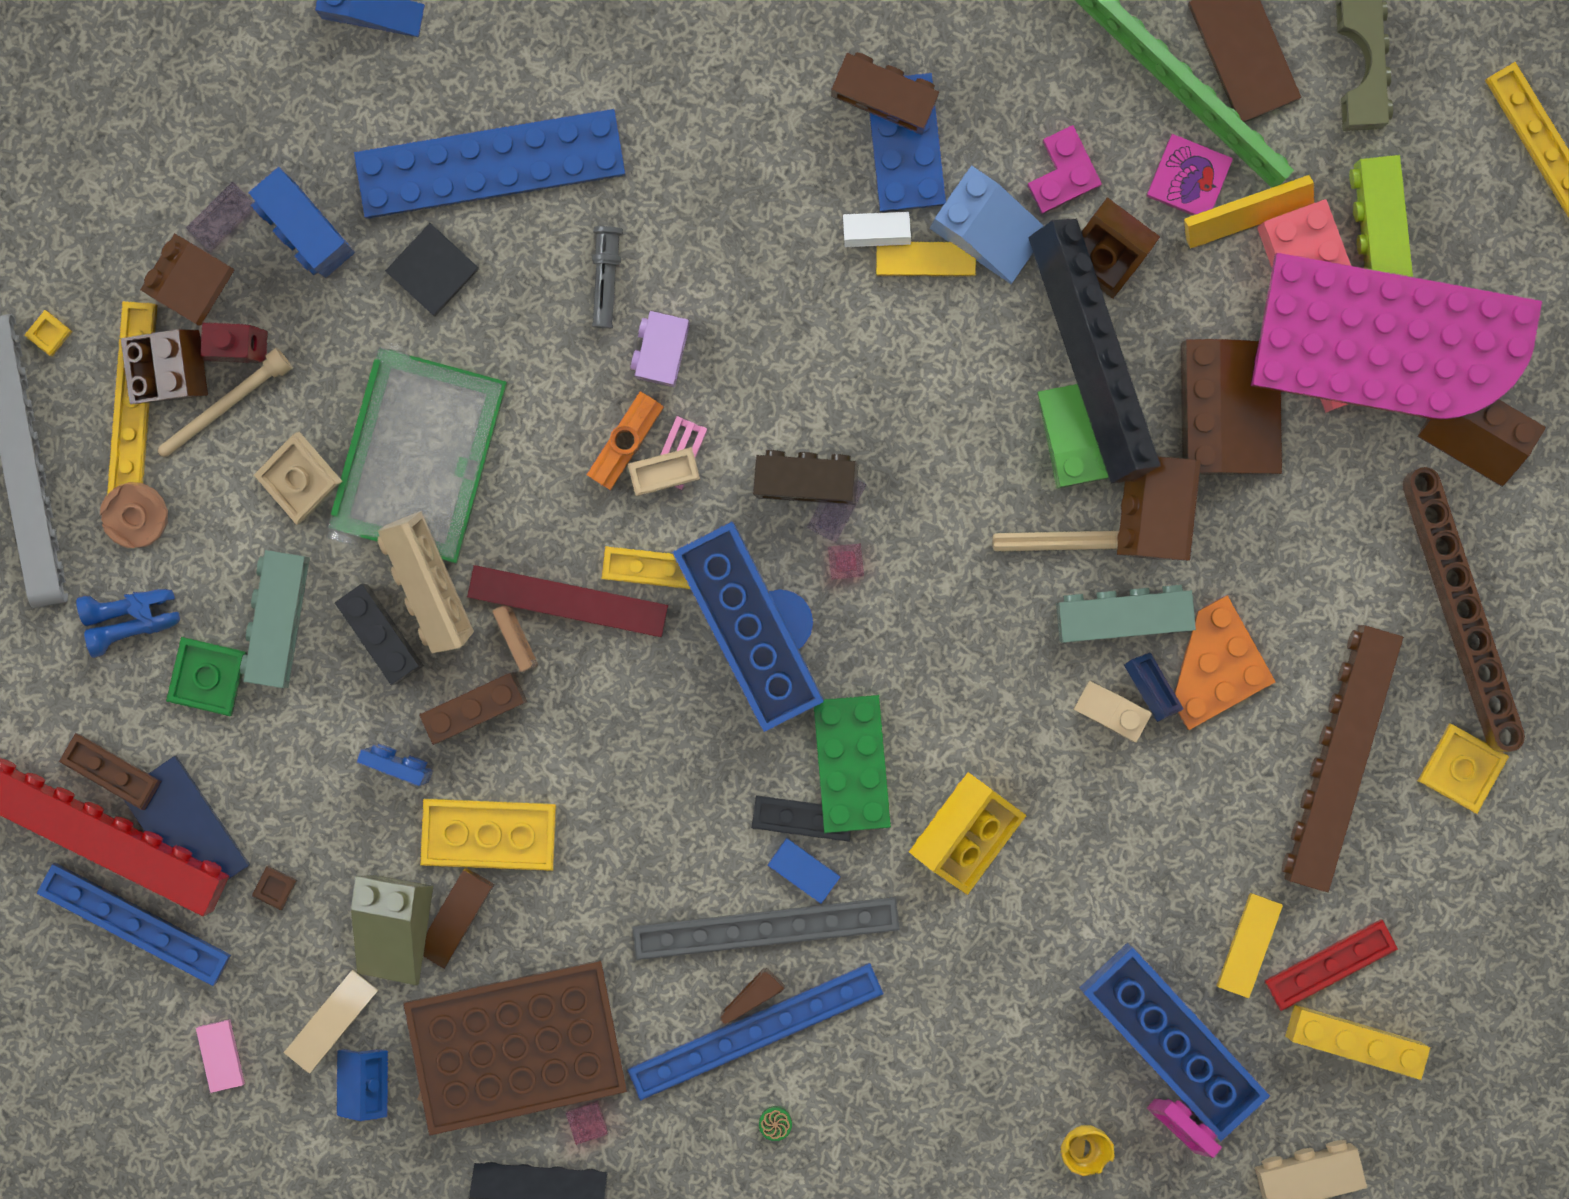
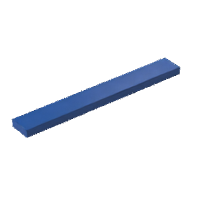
[627,963,883,1101]

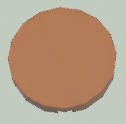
[100,482,168,548]

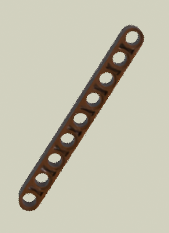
[1403,467,1525,752]

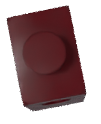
[201,322,268,364]

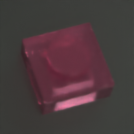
[828,543,864,580]
[566,1101,608,1145]

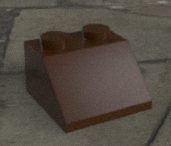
[1081,197,1160,299]
[140,233,235,326]

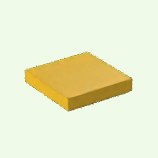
[1418,723,1509,814]

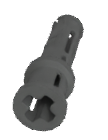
[592,226,623,329]

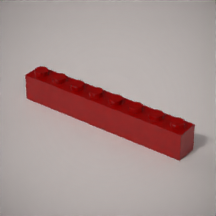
[0,758,230,916]

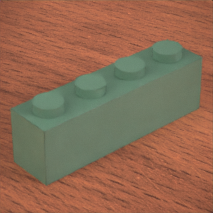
[240,550,310,688]
[1056,585,1196,643]

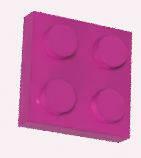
[1147,1098,1222,1158]

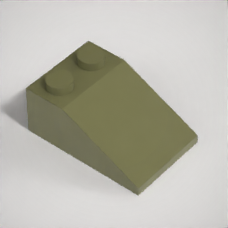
[351,875,433,985]

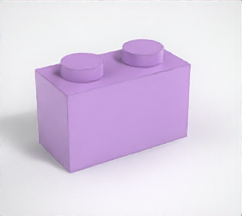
[631,311,690,388]

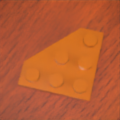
[1174,595,1276,730]

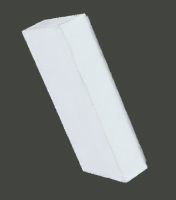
[843,212,911,247]

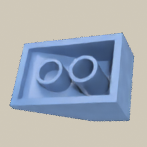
[930,165,1043,284]

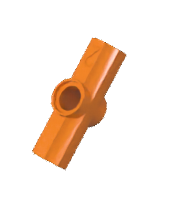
[587,391,664,491]

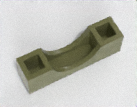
[1336,0,1393,131]

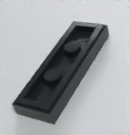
[751,795,851,842]

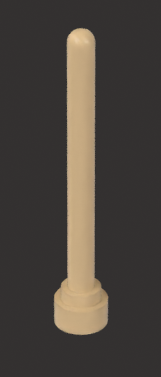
[158,347,293,457]

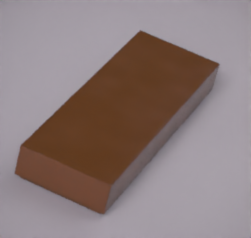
[59,733,162,810]

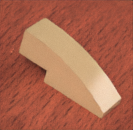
[284,970,378,1074]

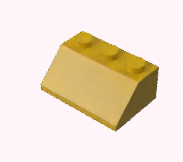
[909,772,1027,895]

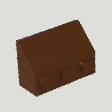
[1417,399,1546,487]
[1117,456,1201,561]

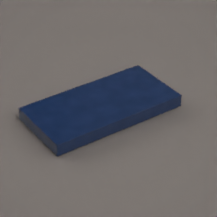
[124,756,250,880]

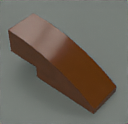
[423,868,495,969]

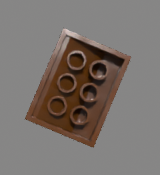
[1181,339,1282,475]

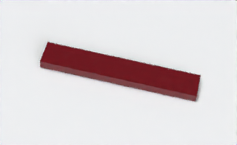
[467,565,669,637]

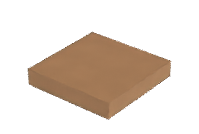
[492,606,538,672]

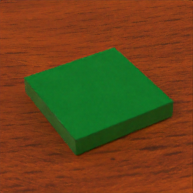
[166,637,247,716]

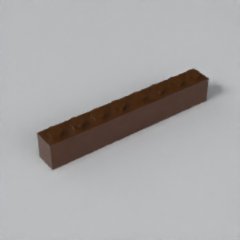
[1282,625,1404,893]

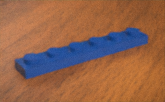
[37,863,231,986]

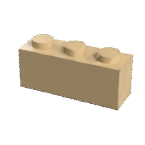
[1255,1140,1367,1199]

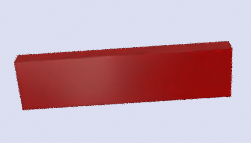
[1264,919,1398,1011]

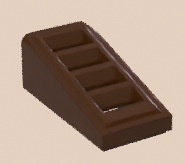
[720,967,785,1024]

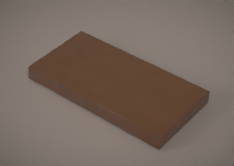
[1188,0,1302,123]

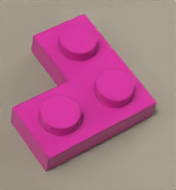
[1027,125,1102,214]

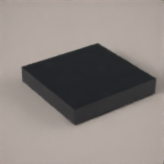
[385,223,479,317]

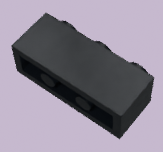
[334,584,424,685]

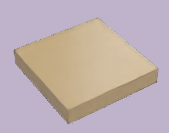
[254,432,343,525]

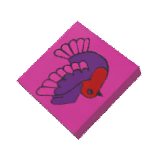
[1146,134,1233,215]

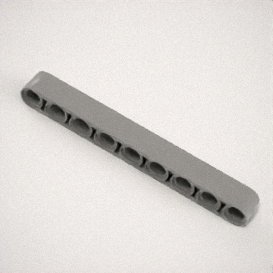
[0,314,68,609]

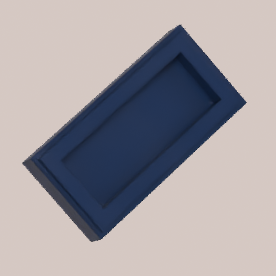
[1124,652,1183,722]

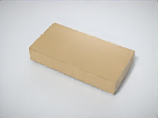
[628,447,700,497]

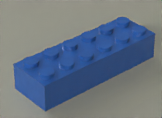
[672,521,824,732]
[1079,943,1270,1141]

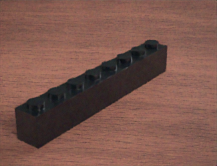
[1028,219,1161,484]

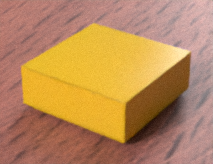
[24,310,73,357]

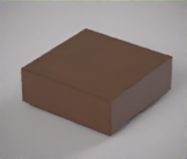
[252,866,297,911]

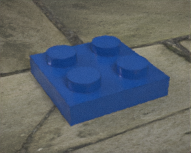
[357,743,433,786]

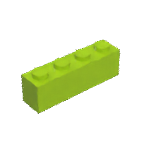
[1349,155,1413,277]

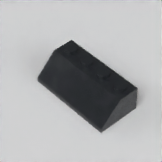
[469,1162,607,1199]

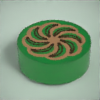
[759,1106,792,1141]

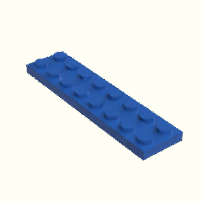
[354,109,626,219]

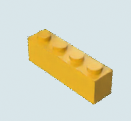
[1285,1004,1430,1080]

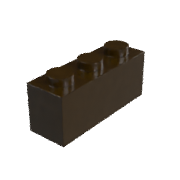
[753,450,859,505]

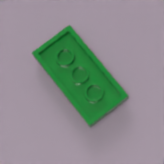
[814,695,891,833]

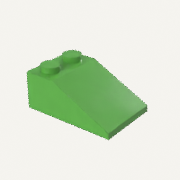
[1037,384,1109,489]

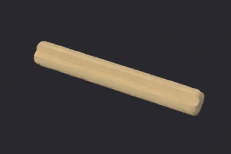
[992,531,1119,551]

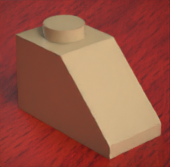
[1073,681,1152,742]

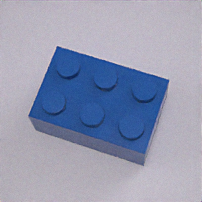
[248,166,355,278]

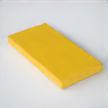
[420,799,556,871]

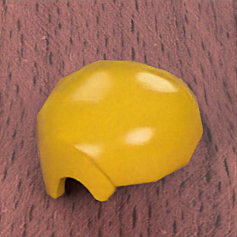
[1061,1125,1115,1176]

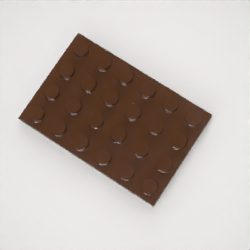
[403,960,627,1136]

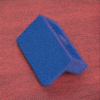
[337,1049,388,1121]

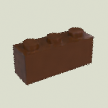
[831,52,939,135]
[419,672,528,745]

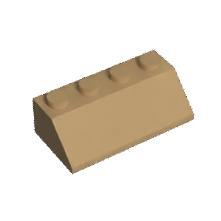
[378,511,474,653]

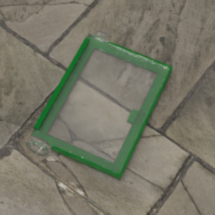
[326,342,507,564]

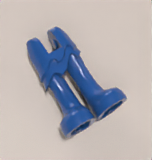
[76,589,180,658]

